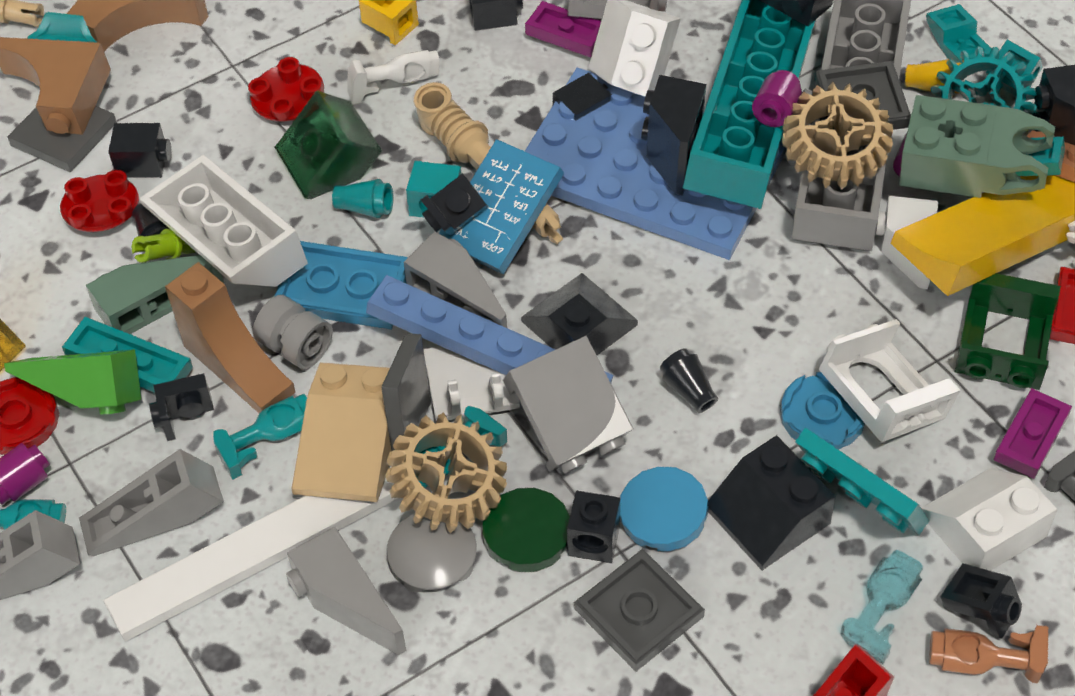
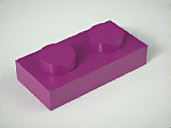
[525,1,601,58]
[994,388,1072,479]

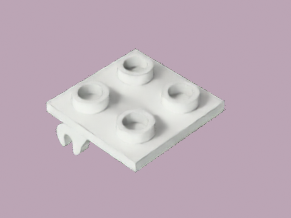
[423,346,520,420]

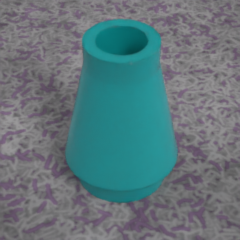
[332,179,394,218]

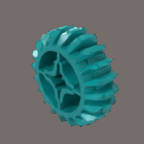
[931,46,1037,114]

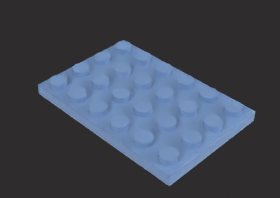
[525,67,786,260]

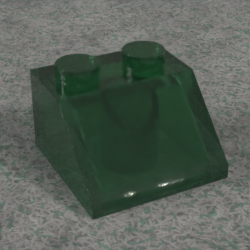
[275,90,382,200]

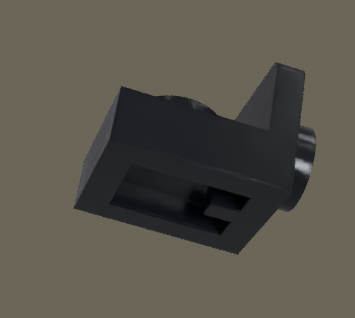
[421,173,489,236]
[149,373,214,441]
[940,563,1022,639]

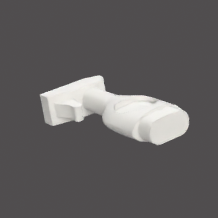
[347,50,439,105]

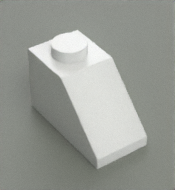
[875,196,938,289]

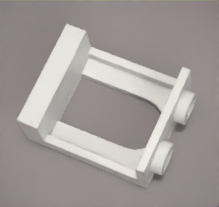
[819,319,961,442]

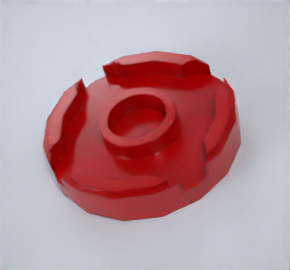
[0,377,60,455]

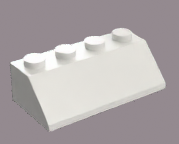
[139,155,308,287]

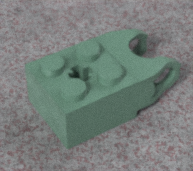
[899,95,1055,198]

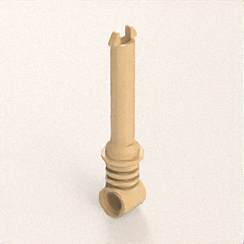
[414,82,563,244]

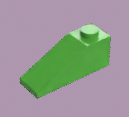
[4,349,142,414]

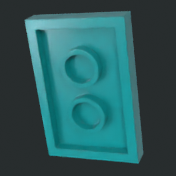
[795,427,929,535]

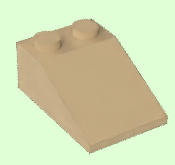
[292,362,391,502]

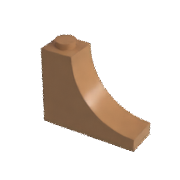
[67,0,208,52]
[0,37,111,135]
[165,262,296,413]

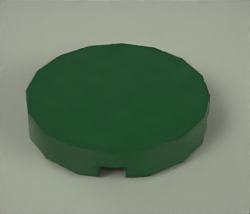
[483,488,570,572]

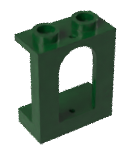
[955,273,1061,390]

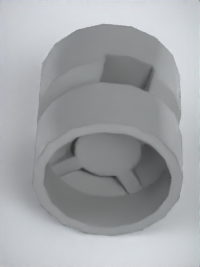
[253,295,333,369]

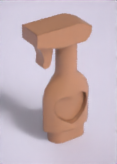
[929,625,1048,684]

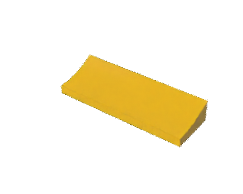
[890,175,1075,296]

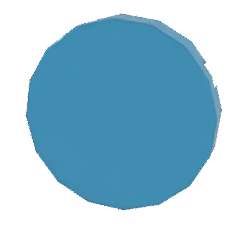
[780,372,865,449]
[620,466,708,552]

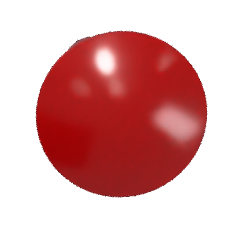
[248,57,324,121]
[60,170,139,232]

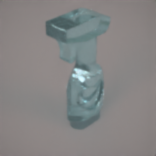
[840,550,923,665]

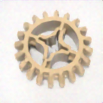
[782,82,893,190]
[386,412,507,533]

